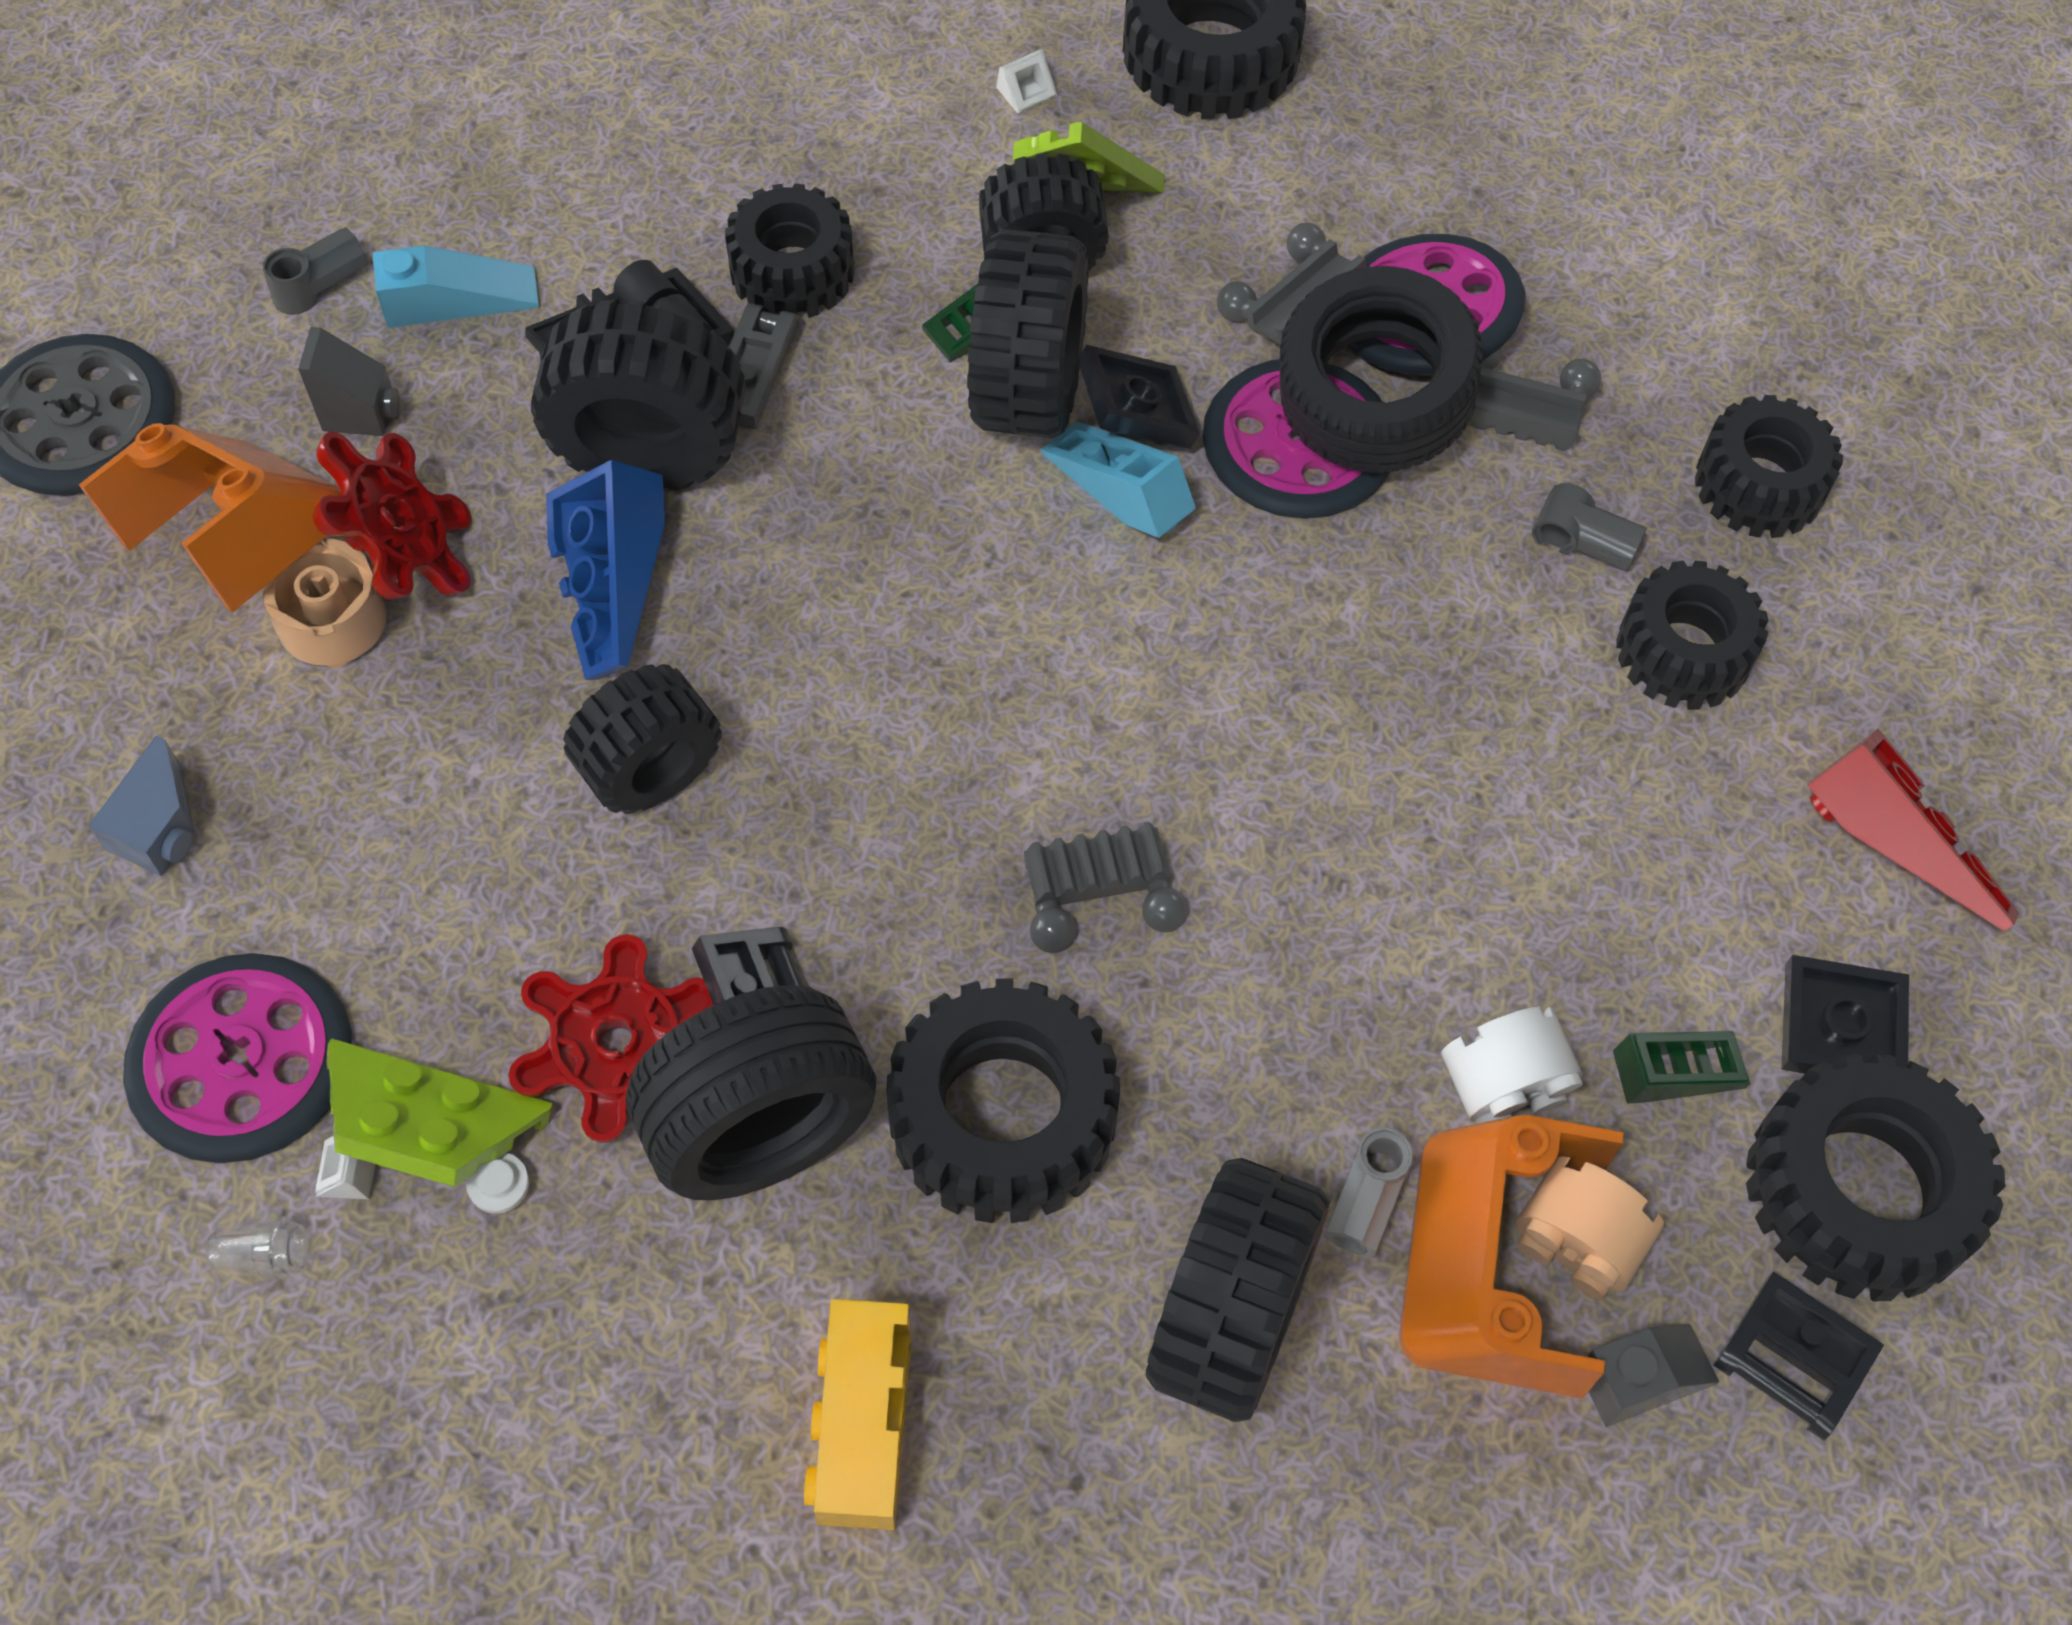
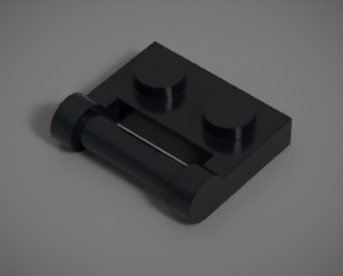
[691,927,803,1005]
[1713,1272,1884,1441]

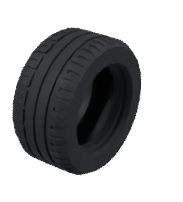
[1280,266,1483,473]
[625,985,877,1200]

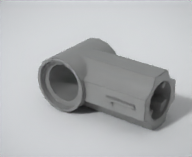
[1324,1127,1413,1258]

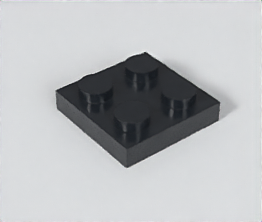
[1078,345,1200,449]
[1781,955,1909,1074]

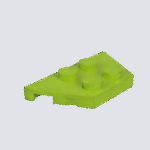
[1012,122,1165,193]
[327,1038,553,1187]

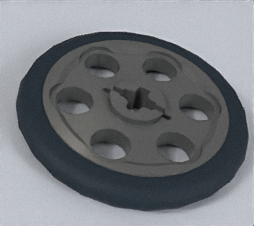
[0,334,175,496]

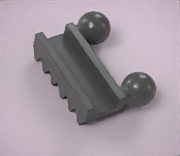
[1217,223,1367,345]
[1468,349,1601,451]
[1024,822,1188,953]

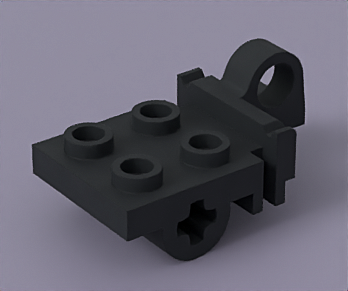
[525,260,734,361]

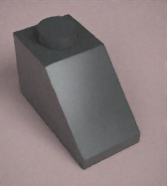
[298,327,400,436]
[1587,1325,1719,1427]

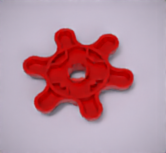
[313,432,471,600]
[508,934,713,1143]

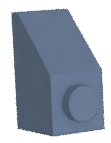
[88,736,195,876]

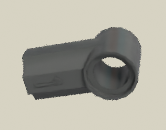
[263,227,368,315]
[1532,483,1647,571]

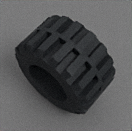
[979,153,1109,270]
[725,183,854,318]
[1695,395,1843,538]
[1616,560,1769,710]
[563,664,722,814]

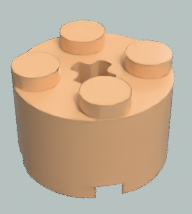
[262,538,388,668]
[1516,1156,1664,1300]

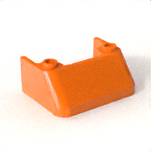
[79,423,341,613]
[1399,1115,1624,1399]

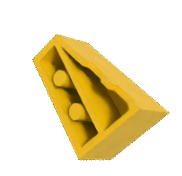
[804,1299,912,1530]

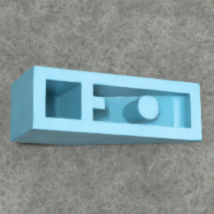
[373,245,539,328]
[1040,421,1196,538]

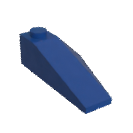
[546,460,665,680]

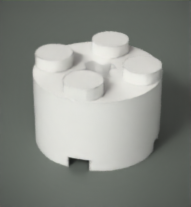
[1441,1006,1583,1124]

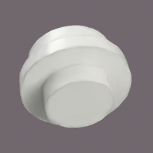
[466,1153,529,1214]

